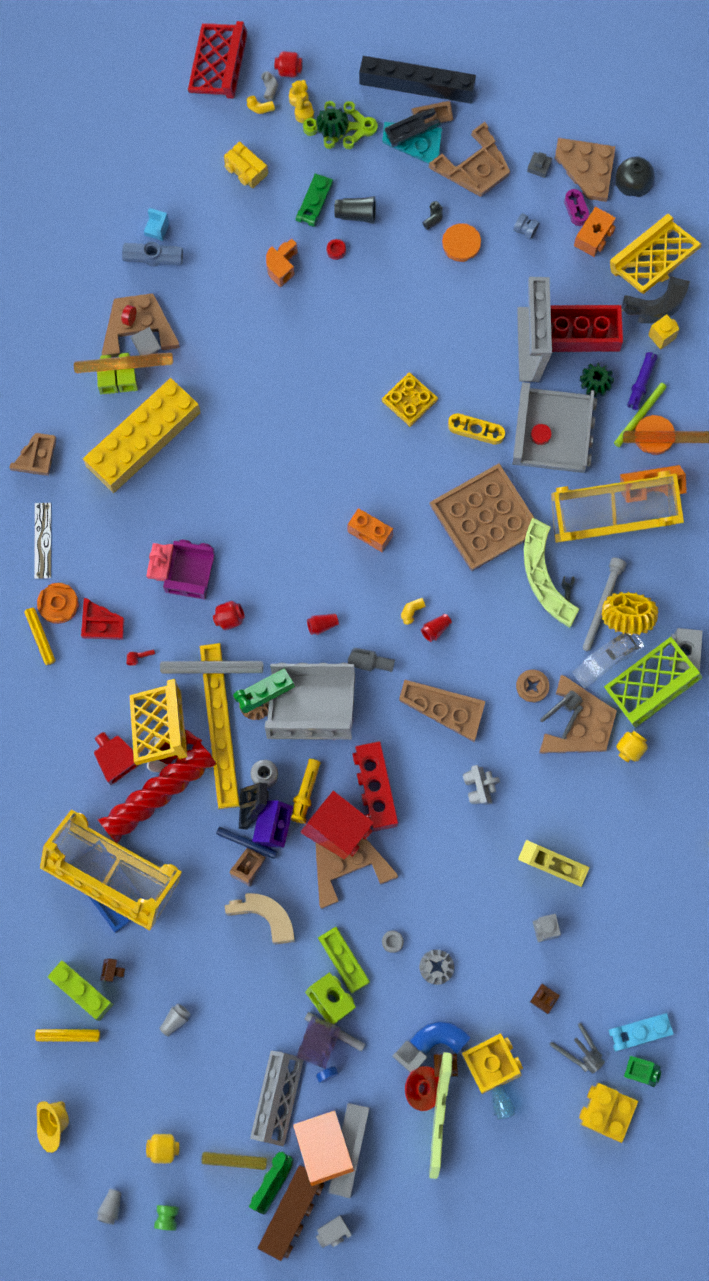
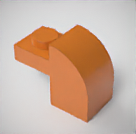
[266,238,298,288]

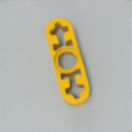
[448,413,505,445]

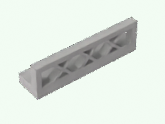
[250,1050,304,1147]
[328,1103,369,1198]

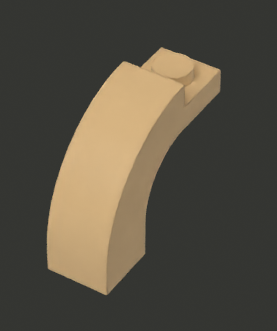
[225,893,295,945]

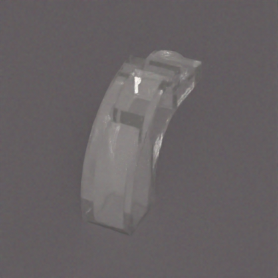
[572,633,645,689]

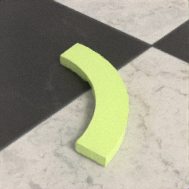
[524,518,579,628]
[429,1052,452,1179]

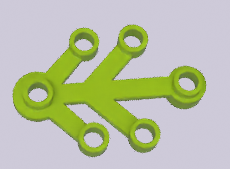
[303,101,378,149]

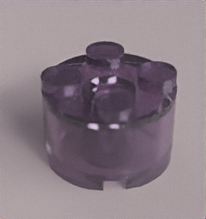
[296,1016,341,1069]

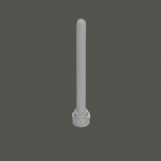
[583,558,627,651]

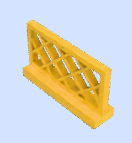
[610,214,701,294]
[129,679,187,765]

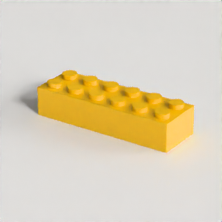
[83,378,201,494]

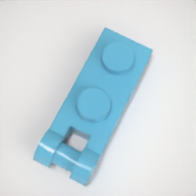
[608,1013,674,1051]

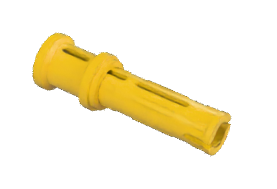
[291,759,321,824]

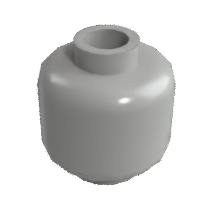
[251,760,279,789]

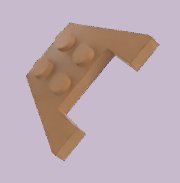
[429,122,510,197]
[102,293,180,357]
[539,675,617,754]
[315,839,398,909]

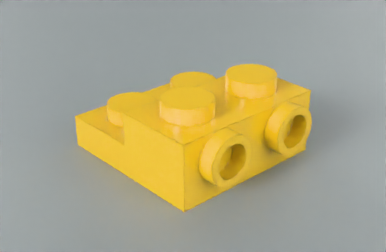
[462,1033,524,1094]
[578,1083,638,1143]

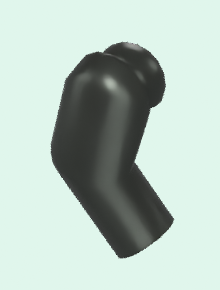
[422,201,443,230]

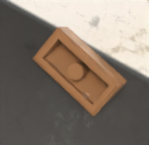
[411,101,453,124]

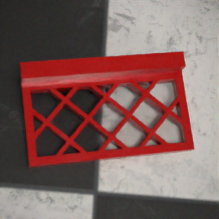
[188,21,248,99]

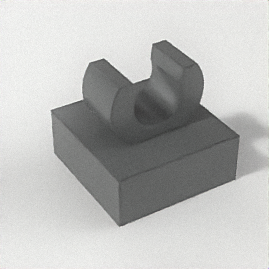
[527,152,552,178]

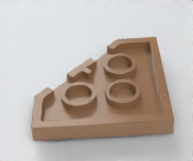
[555,138,616,202]

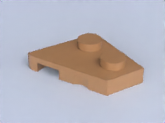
[9,433,57,476]

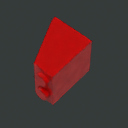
[300,790,374,859]

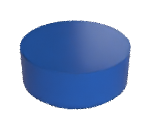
[316,1066,339,1084]

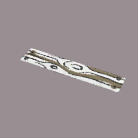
[35,503,51,579]

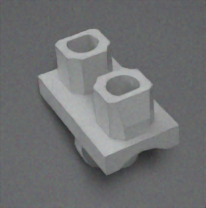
[463,765,500,805]

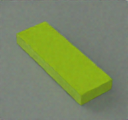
[318,927,370,994]

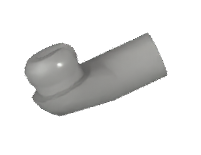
[261,71,278,101]

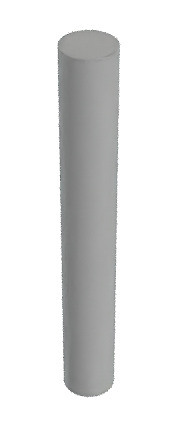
[304,1012,365,1052]

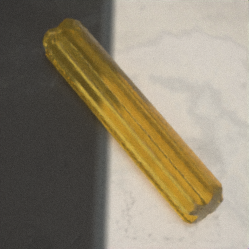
[201,1152,267,1170]

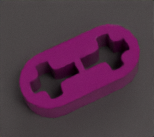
[564,189,589,226]

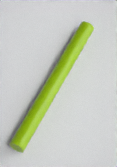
[614,383,667,447]

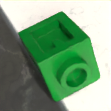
[624,1056,661,1088]

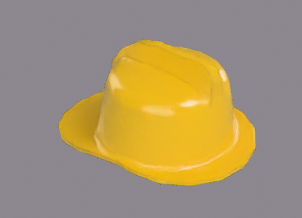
[37,1101,69,1153]

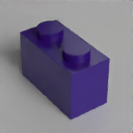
[252,800,294,848]

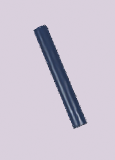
[216,827,278,859]

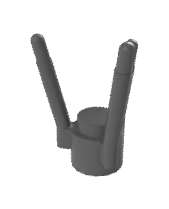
[540,690,583,740]
[550,1023,605,1074]

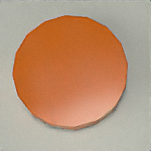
[442,223,481,262]
[634,415,675,455]
[37,583,79,624]

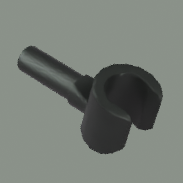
[561,576,575,602]

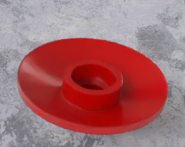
[405,1066,439,1111]

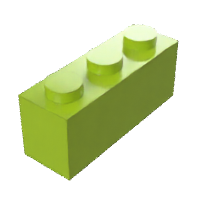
[47,960,114,1021]

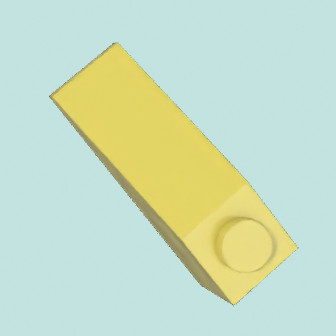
[518,840,590,887]

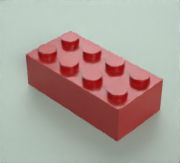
[550,305,623,352]

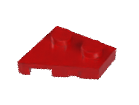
[81,598,125,640]

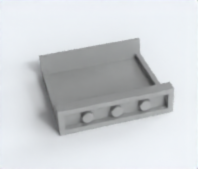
[517,277,552,382]
[512,382,597,473]
[265,663,355,740]

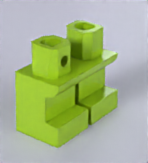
[97,353,138,395]

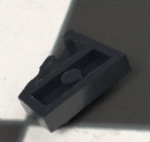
[239,783,269,830]

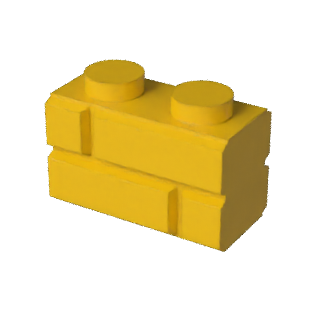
[224,142,268,188]

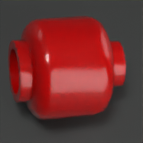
[274,51,303,78]
[213,601,245,630]

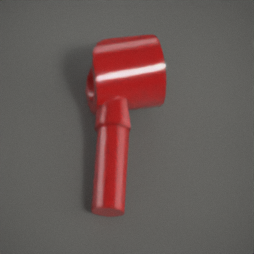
[126,649,155,666]

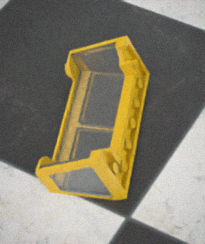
[551,471,684,543]
[40,809,182,931]

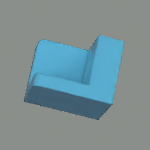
[144,208,170,241]

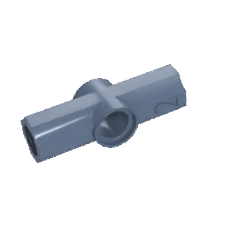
[122,242,183,266]

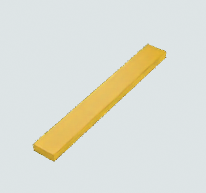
[200,643,240,809]

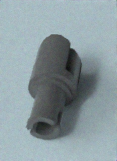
[348,648,395,672]

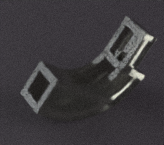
[621,277,690,323]

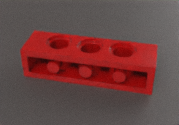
[352,741,398,832]

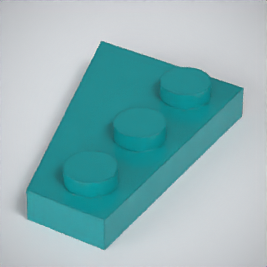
[382,122,442,164]

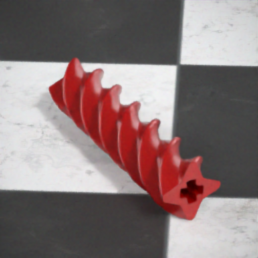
[98,740,217,843]

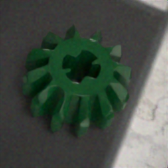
[316,106,349,139]
[579,362,614,397]

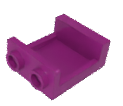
[163,539,215,600]

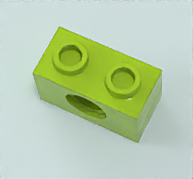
[305,972,356,1027]

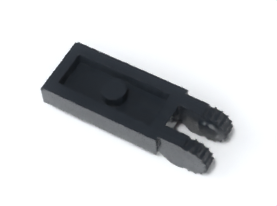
[384,108,441,148]

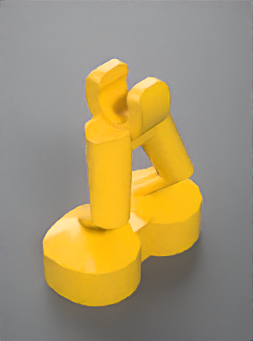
[289,80,314,123]

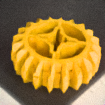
[601,591,658,636]

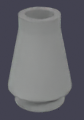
[159,1003,191,1037]
[97,1189,122,1225]

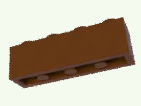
[257,1165,325,1261]

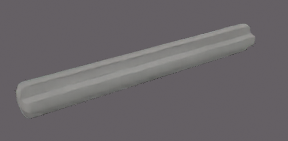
[160,661,264,674]

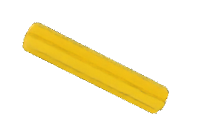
[24,607,56,665]
[35,1029,100,1042]

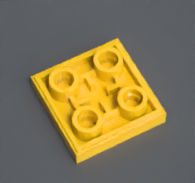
[381,372,438,427]

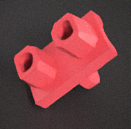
[146,543,174,581]

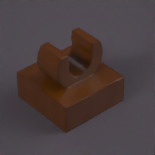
[100,958,125,982]
[530,984,560,1015]
[434,1054,458,1077]

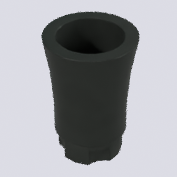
[334,196,376,224]

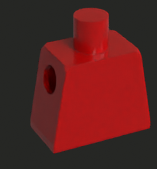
[93,732,141,786]

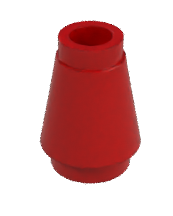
[307,613,339,635]
[421,614,452,642]

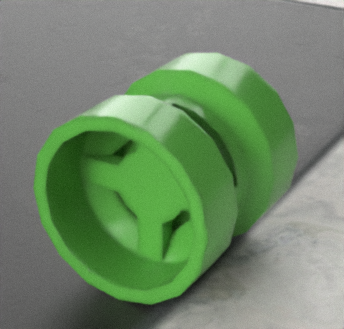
[154,1205,179,1231]

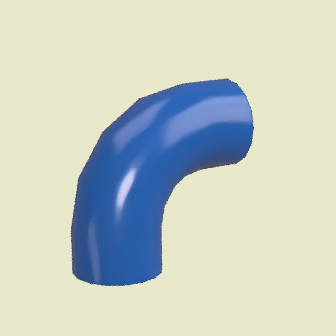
[409,1021,471,1056]

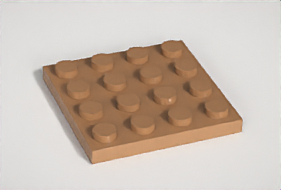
[429,463,535,572]

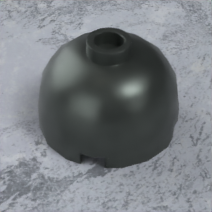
[615,156,655,197]

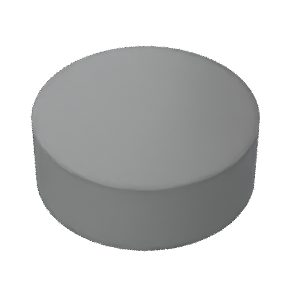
[382,931,403,953]

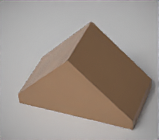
[229,848,266,887]

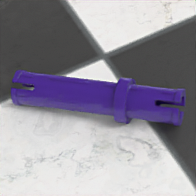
[627,352,658,410]

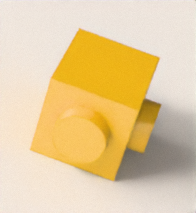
[648,315,679,350]

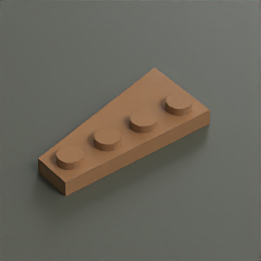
[399,680,485,742]

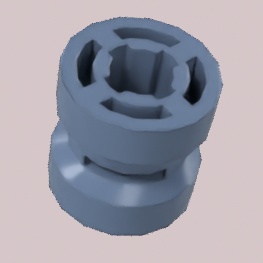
[513,213,540,240]

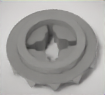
[420,950,454,985]

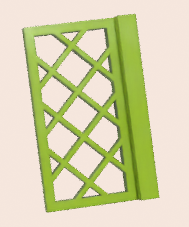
[604,637,703,728]

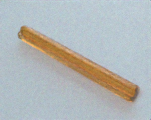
[73,353,174,373]
[623,431,709,443]

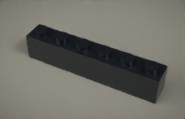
[359,56,476,104]

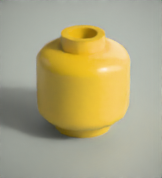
[616,730,648,763]
[146,1134,179,1164]

